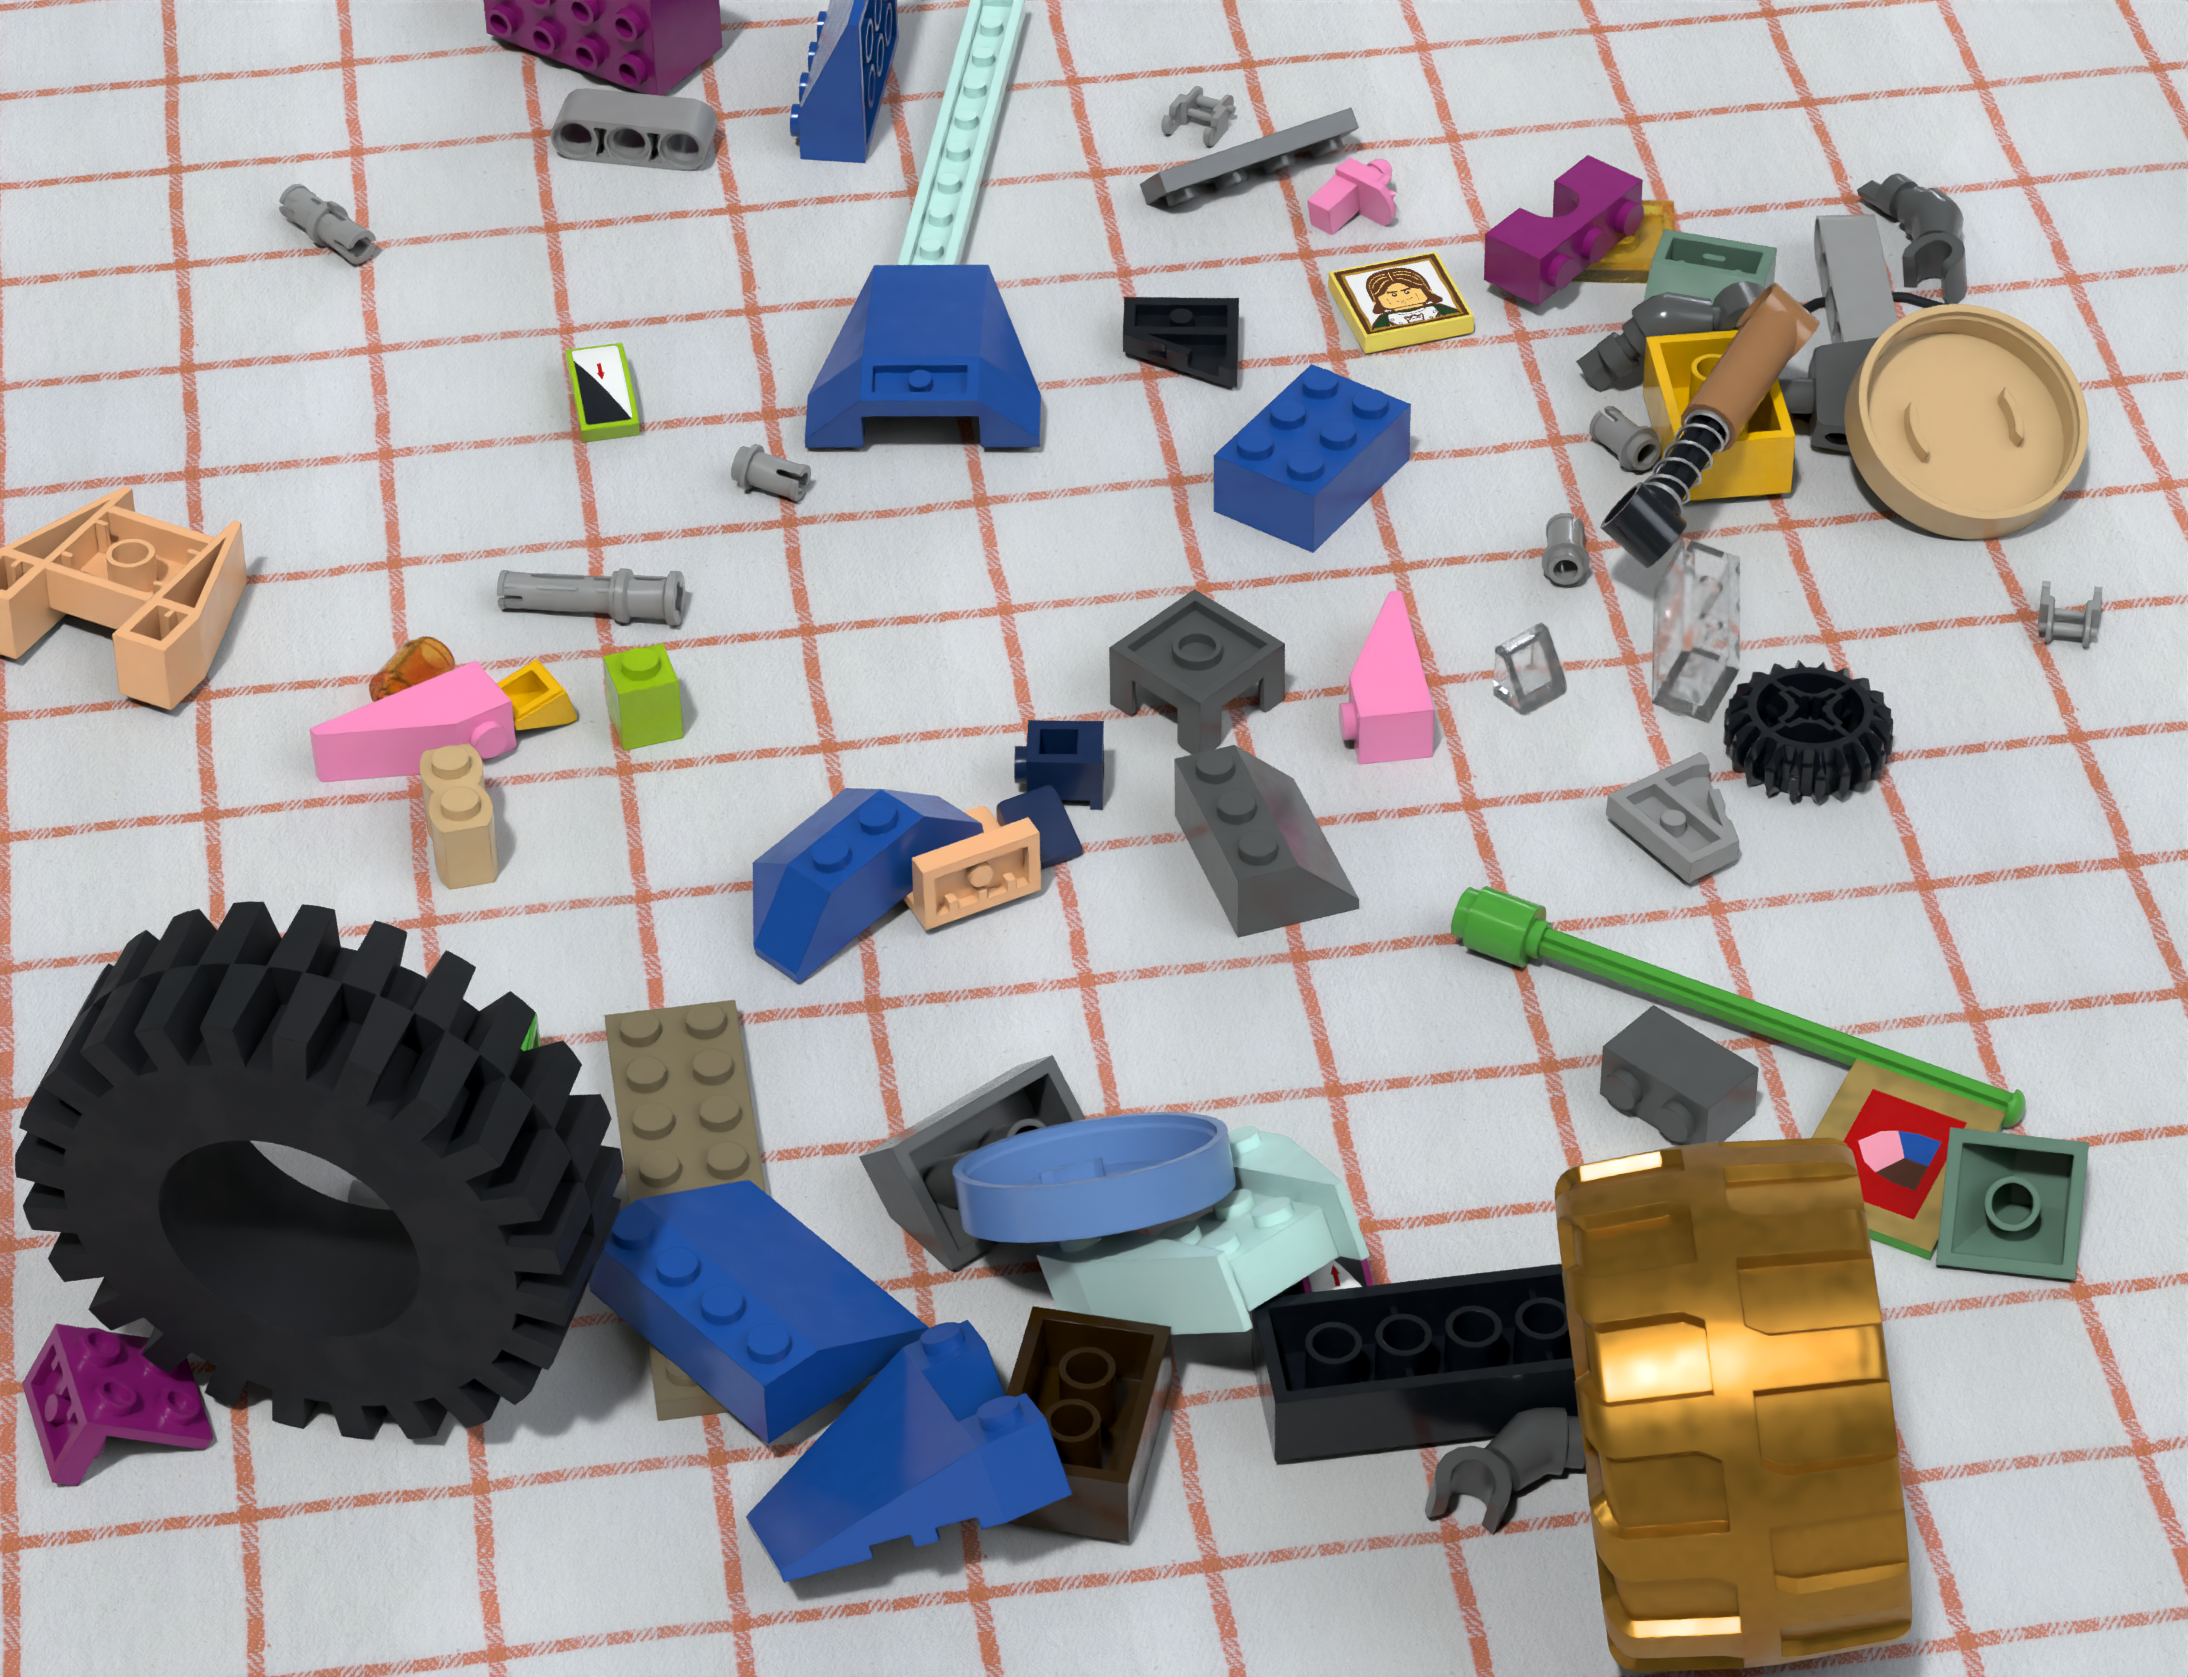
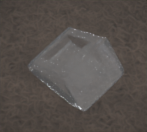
[1493,622,1567,716]

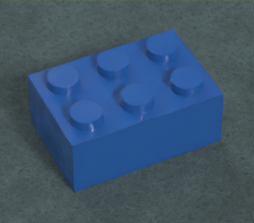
[1214,364,1411,553]

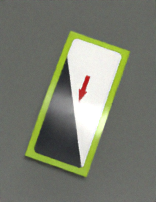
[565,343,640,443]

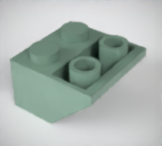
[1643,229,1777,328]

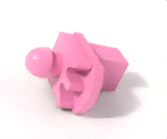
[1307,157,1396,235]

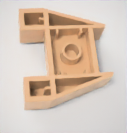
[0,486,247,710]

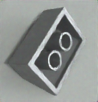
[1174,745,1359,938]
[859,1055,1086,1270]

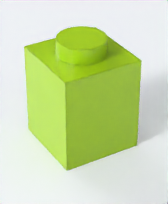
[603,643,684,751]

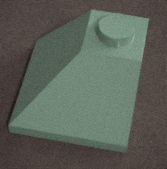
[1936,1127,2089,1280]

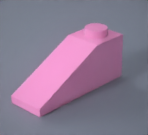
[1339,591,1434,764]
[310,661,517,782]

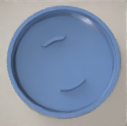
[952,1112,1236,1243]

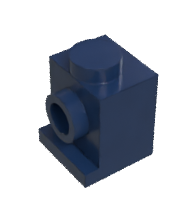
[1014,720,1105,810]

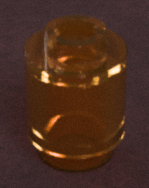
[369,636,455,702]

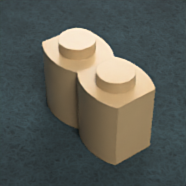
[419,743,499,890]

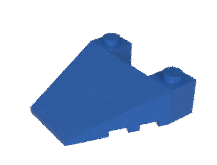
[746,1320,1072,1583]

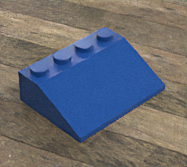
[790,0,899,163]
[589,1180,929,1444]

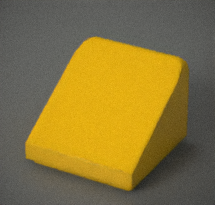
[496,659,577,730]

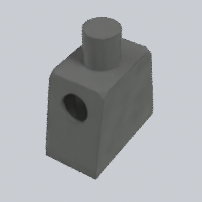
[1778,337,1879,453]

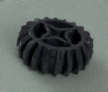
[1723,660,1894,804]

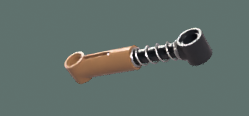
[1600,282,1820,568]

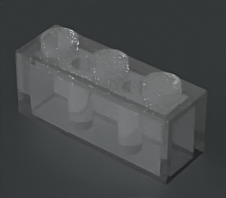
[1652,537,1740,723]

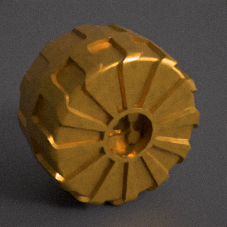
[1555,1138,1912,1672]

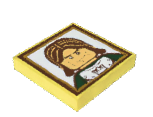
[1328,251,1474,354]

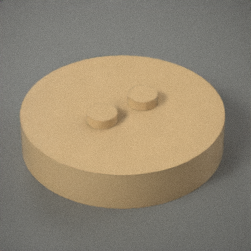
[1844,304,2088,540]

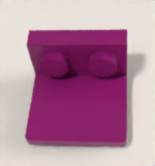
[22,1323,213,1486]

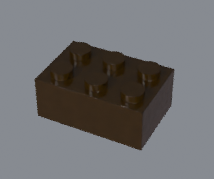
[1006,1306,1172,1542]

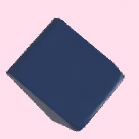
[996,785,1083,870]

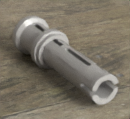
[497,568,685,626]

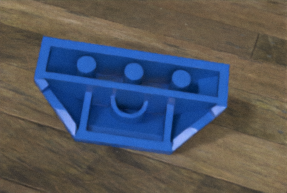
[753,788,984,984]

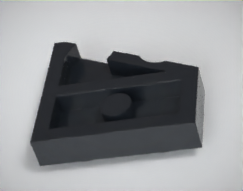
[1123,297,1239,387]

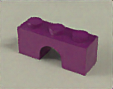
[1484,155,1644,306]

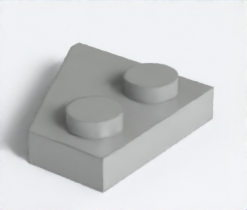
[1606,752,1739,883]

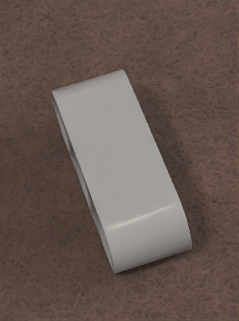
[550,88,718,171]

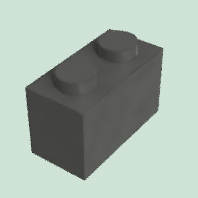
[1600,1005,1759,1145]

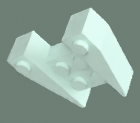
[1036,1126,1370,1335]

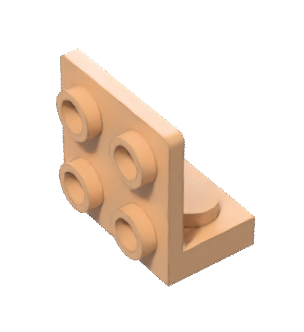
[903,806,1041,930]

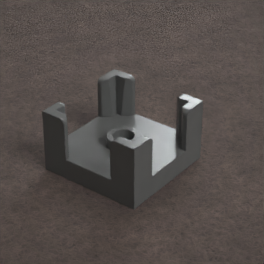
[1109,589,1285,754]

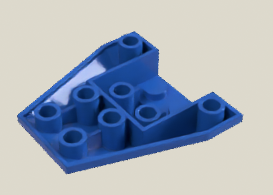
[805,265,1041,447]

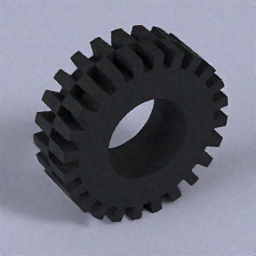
[15,901,623,1439]

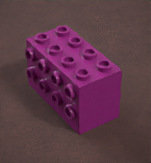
[483,0,722,96]

